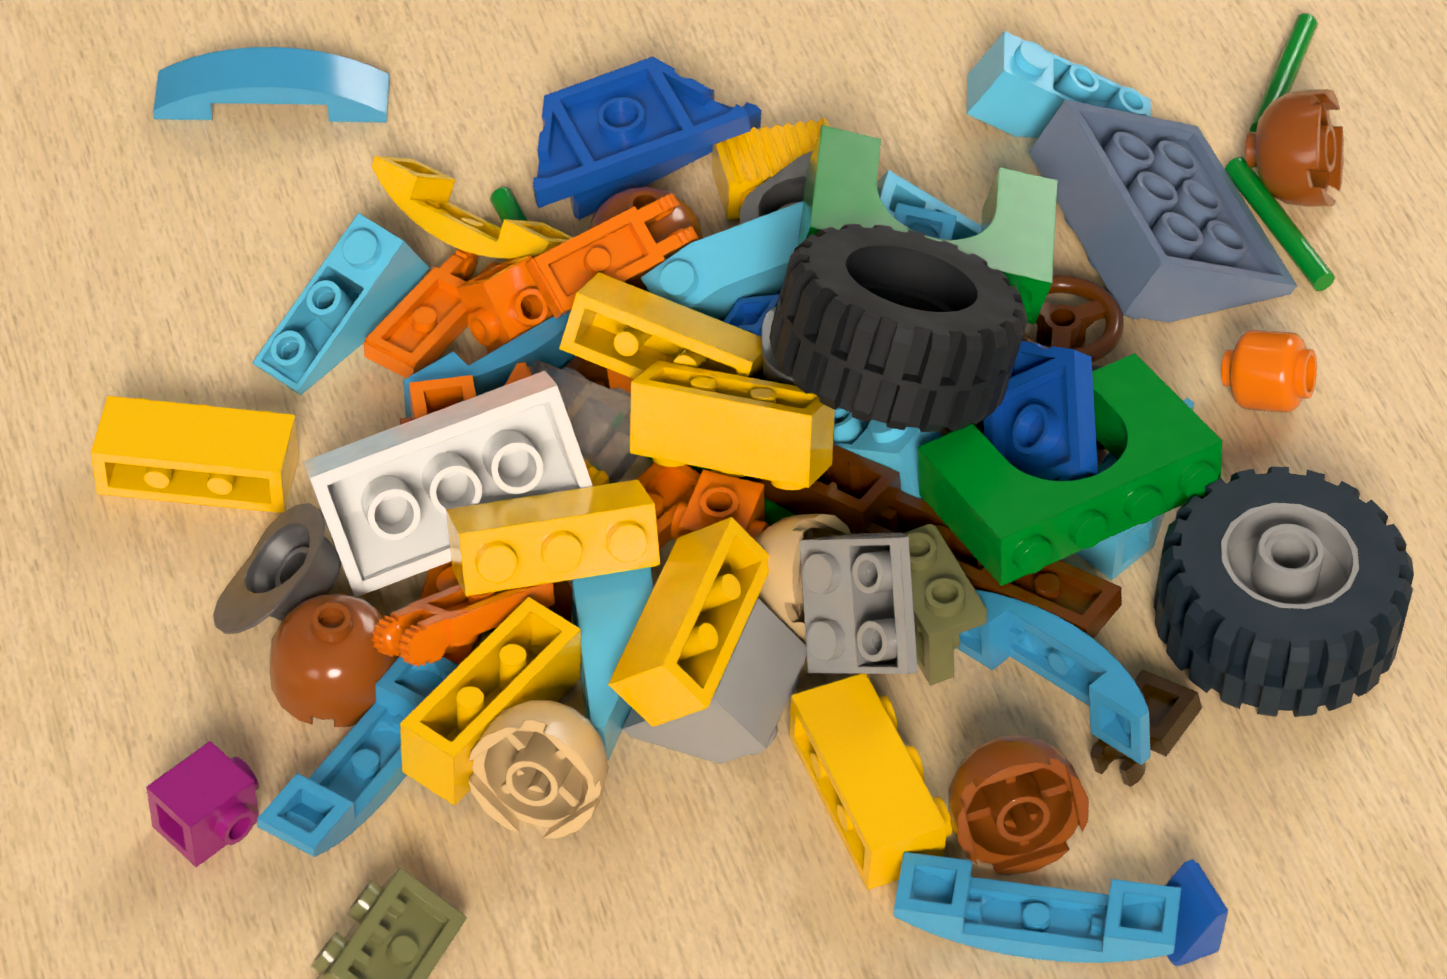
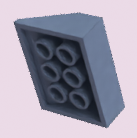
[1029,100,1297,323]

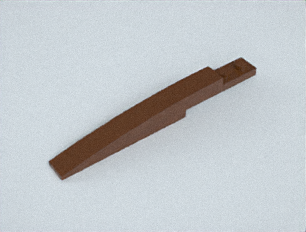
[556,356,1122,639]

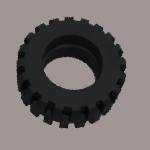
[769,224,1027,432]

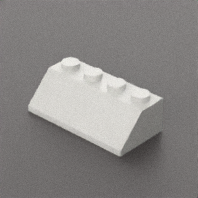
[303,371,593,597]

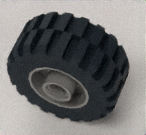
[1153,467,1414,717]

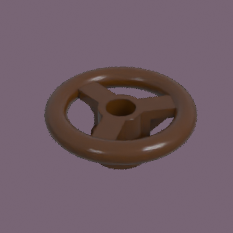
[1022,275,1124,363]

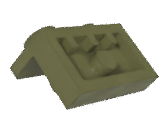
[903,524,988,686]
[311,868,467,979]

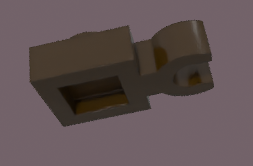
[1090,669,1202,787]

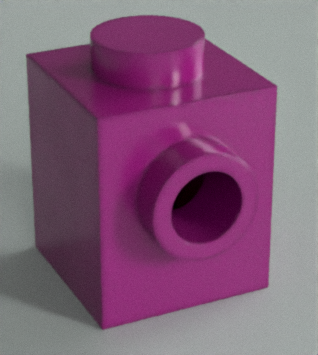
[146,741,259,867]

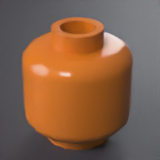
[1221,330,1317,413]

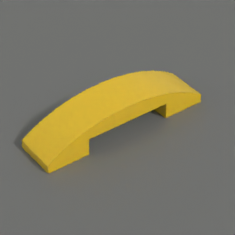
[371,155,573,259]

